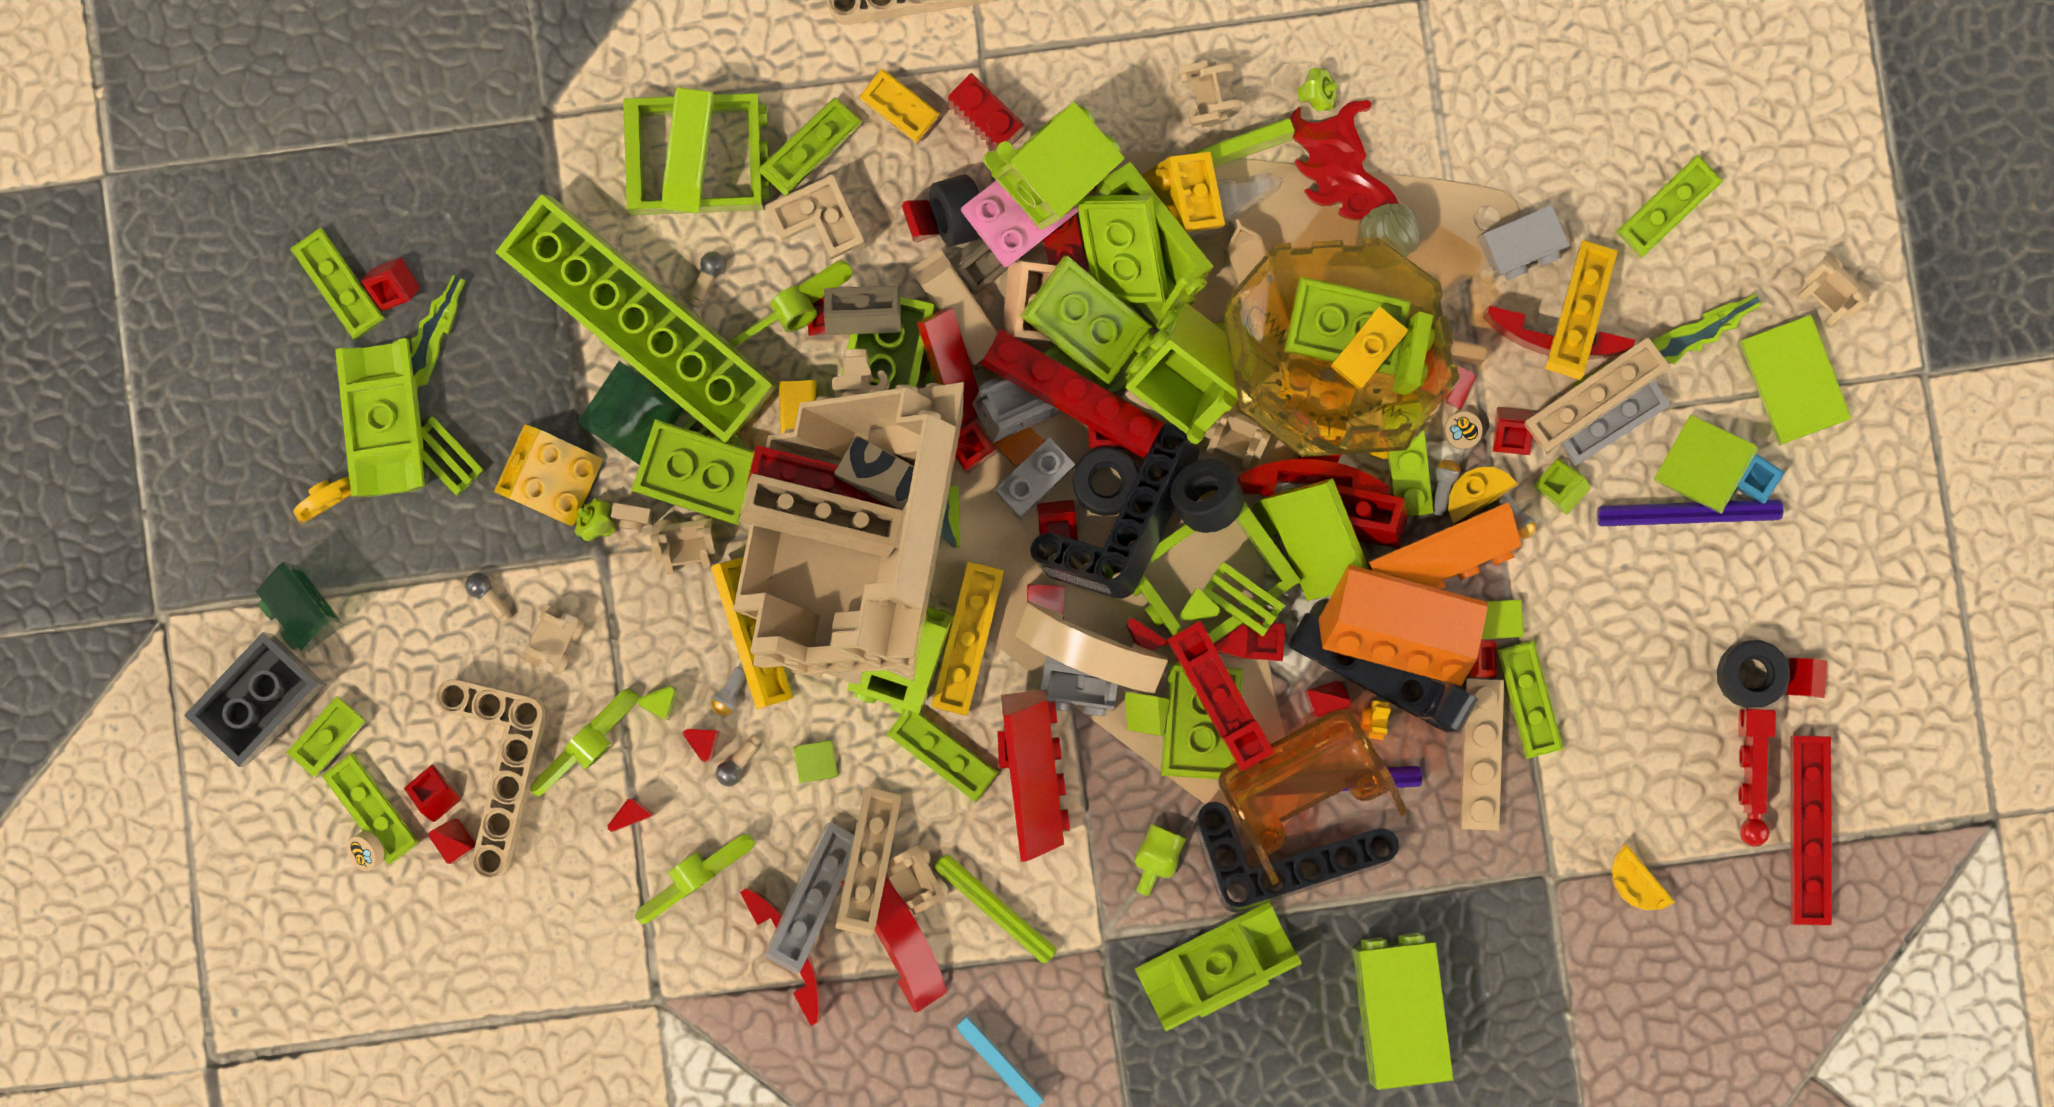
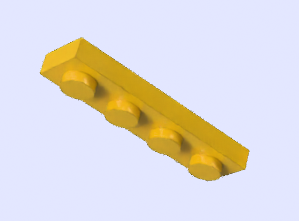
[1545,240,1618,380]
[711,557,793,710]
[931,561,1005,716]

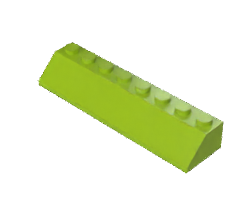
[495,194,779,443]

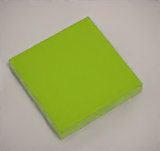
[1654,415,1758,514]

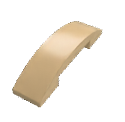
[1015,601,1169,693]

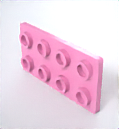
[961,170,1114,267]

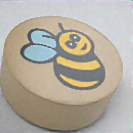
[1444,411,1483,450]
[347,831,384,871]

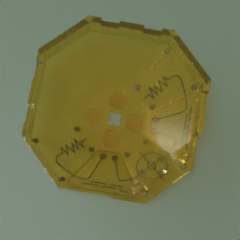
[1223,238,1460,457]

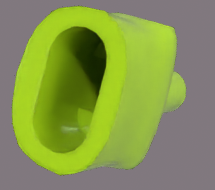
[1134,823,1187,897]

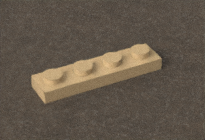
[1524,337,1670,455]
[1460,679,1504,831]
[835,787,902,937]

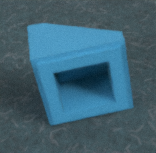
[1736,454,1785,504]

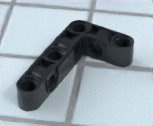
[1288,613,1478,734]

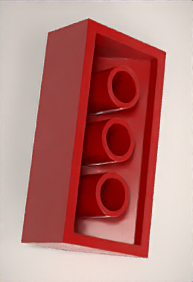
[1001,689,1070,862]

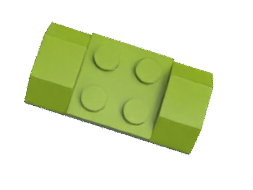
[335,338,425,497]
[1135,903,1302,1031]

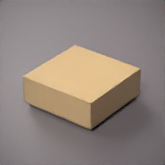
[1443,340,1487,365]

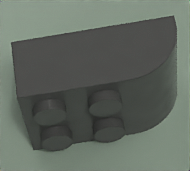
[184,632,327,767]

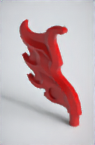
[1289,100,1399,221]

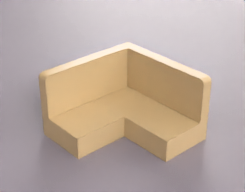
[765,174,866,259]

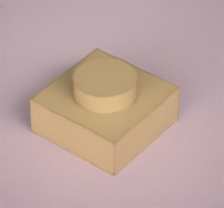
[611,503,654,531]

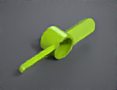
[730,260,853,347]
[530,688,638,796]
[635,834,755,925]

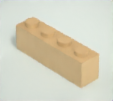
[738,473,903,558]

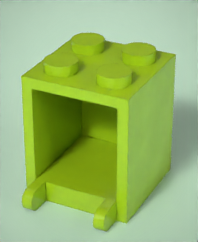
[983,101,1125,231]
[1125,302,1256,444]
[847,607,954,716]

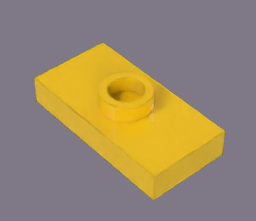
[859,68,940,145]
[1331,306,1409,390]

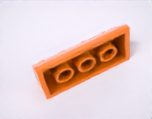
[1367,502,1521,589]
[1318,564,1488,686]

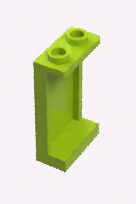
[1093,162,1213,315]

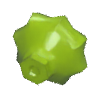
[1297,67,1338,111]
[574,497,616,541]

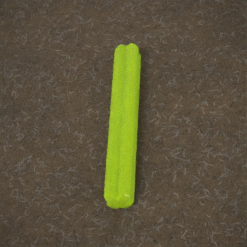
[935,854,1057,964]

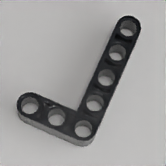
[1030,423,1200,599]
[1195,802,1399,912]

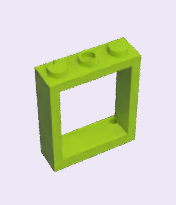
[623,93,771,216]
[1133,502,1301,647]

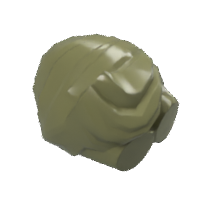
[1356,203,1421,268]

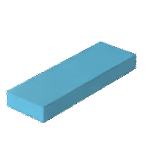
[957,1015,1044,1107]

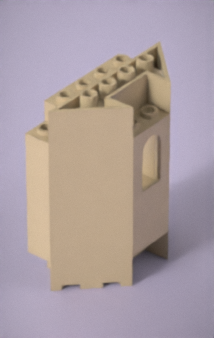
[733,382,964,684]

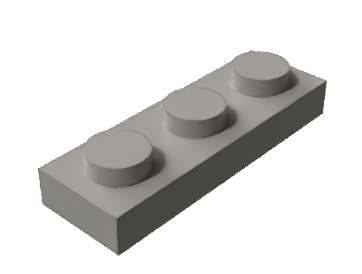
[1561,380,1671,466]

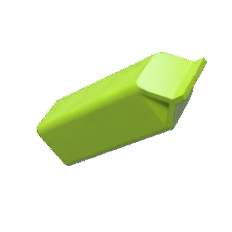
[661,87,715,214]

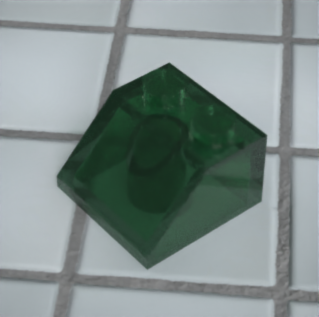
[577,361,684,465]
[256,562,344,652]

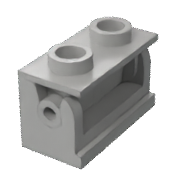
[1477,205,1569,281]
[972,378,1060,443]
[995,437,1075,519]
[1041,655,1118,717]

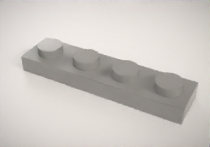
[763,822,854,974]

